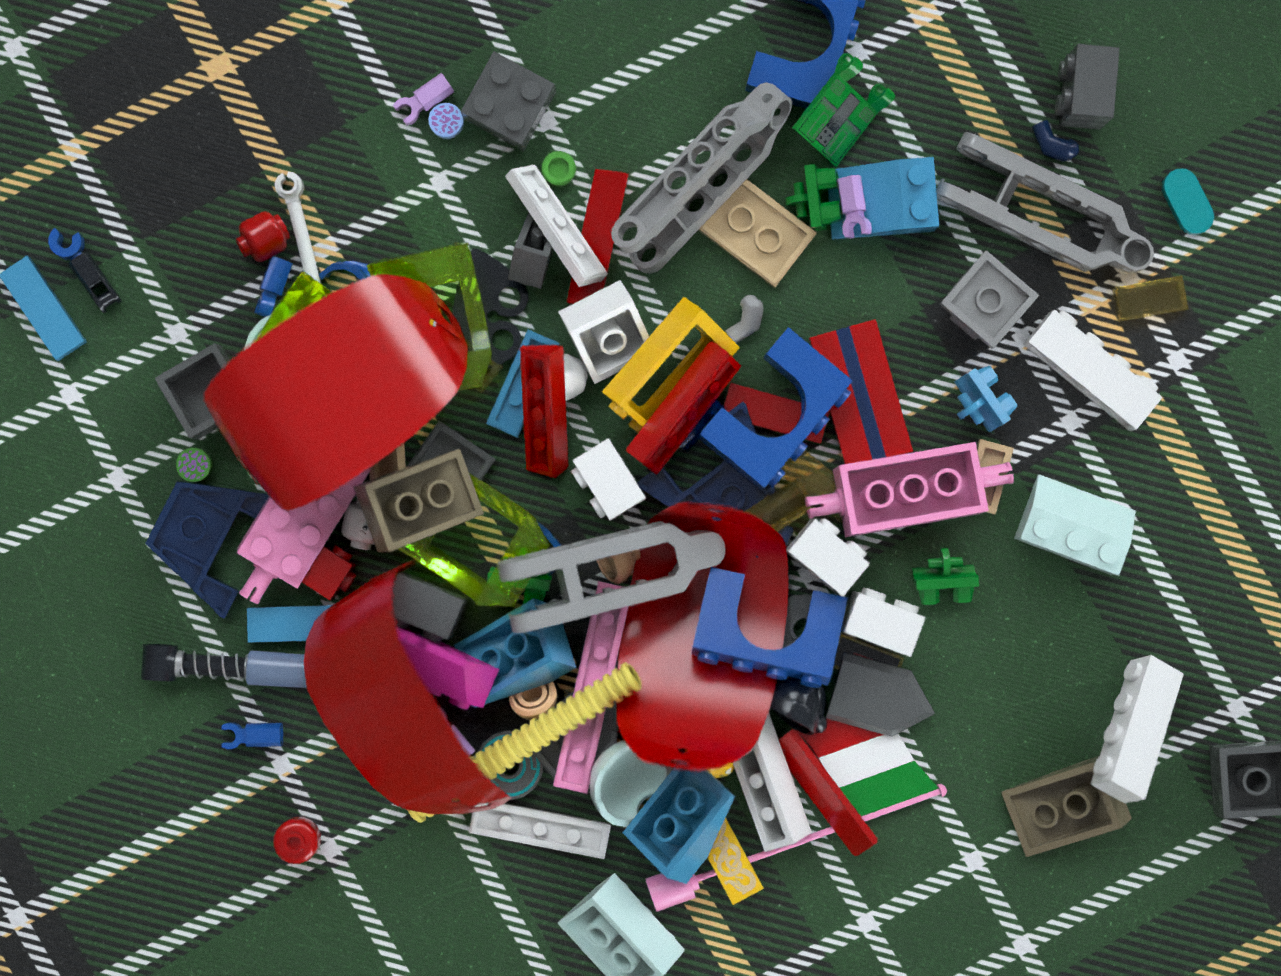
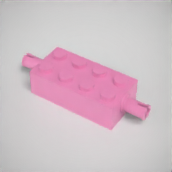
[805,442,1014,538]
[237,468,371,604]

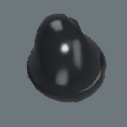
[770,676,827,735]

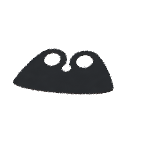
[452,249,528,375]

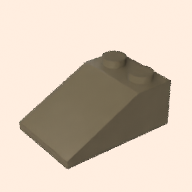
[354,449,484,552]
[1001,756,1132,857]

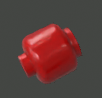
[235,211,290,262]
[273,817,321,864]

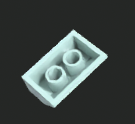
[1014,474,1136,576]
[558,873,685,976]

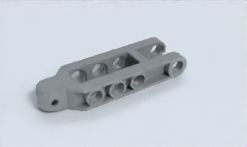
[611,83,792,274]
[936,132,1154,274]
[497,521,725,633]

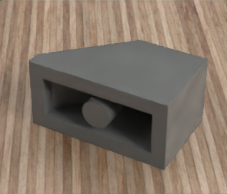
[508,212,554,289]

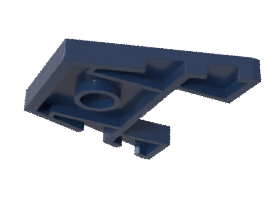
[637,401,777,521]
[145,481,269,619]

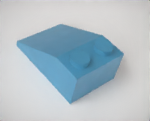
[828,157,939,239]
[454,598,576,708]
[622,762,735,884]

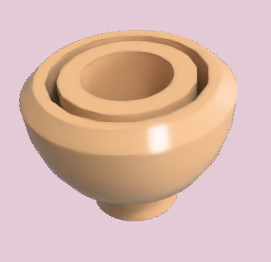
[596,549,640,584]
[509,681,557,720]

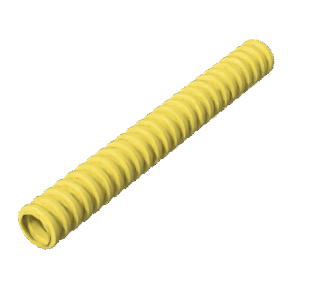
[407,662,642,823]

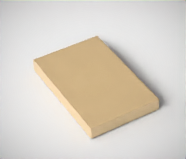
[699,179,817,288]

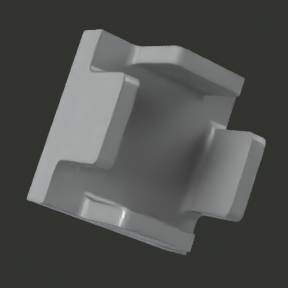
[939,250,1039,349]

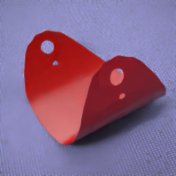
[204,274,468,511]
[616,502,789,771]
[304,558,511,814]

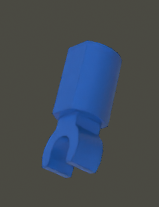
[254,256,293,317]
[221,722,283,749]

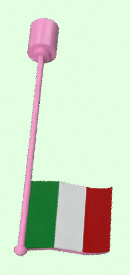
[645,718,947,912]

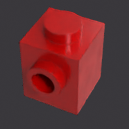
[302,544,357,600]

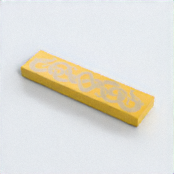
[708,817,764,905]

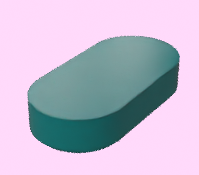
[1162,169,1214,235]

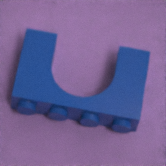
[745,0,866,109]
[697,327,853,490]
[691,567,848,688]

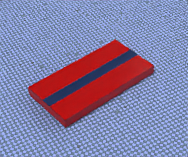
[809,319,913,465]

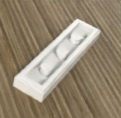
[505,165,608,287]
[469,803,611,859]

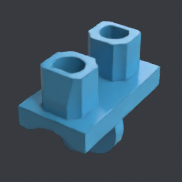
[954,366,1017,432]

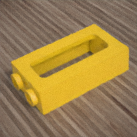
[602,297,740,433]

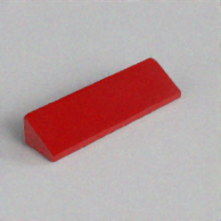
[566,169,629,304]
[626,342,741,475]
[520,345,568,478]
[779,729,878,856]

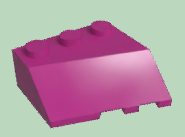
[397,626,500,710]

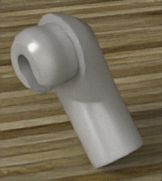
[725,295,764,343]

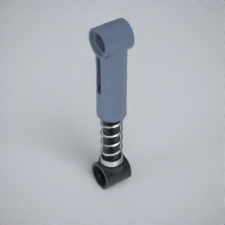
[141,644,307,688]

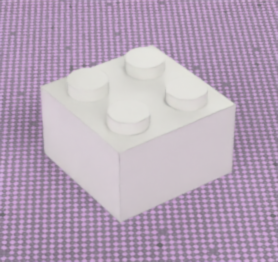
[558,280,649,384]
[571,438,646,521]
[786,518,870,596]
[841,587,925,657]

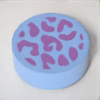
[429,103,464,139]

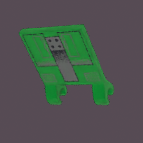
[792,52,895,167]

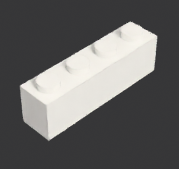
[1023,310,1163,431]
[1091,655,1184,803]
[733,712,812,852]

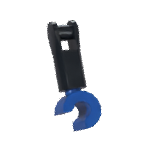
[48,228,122,314]

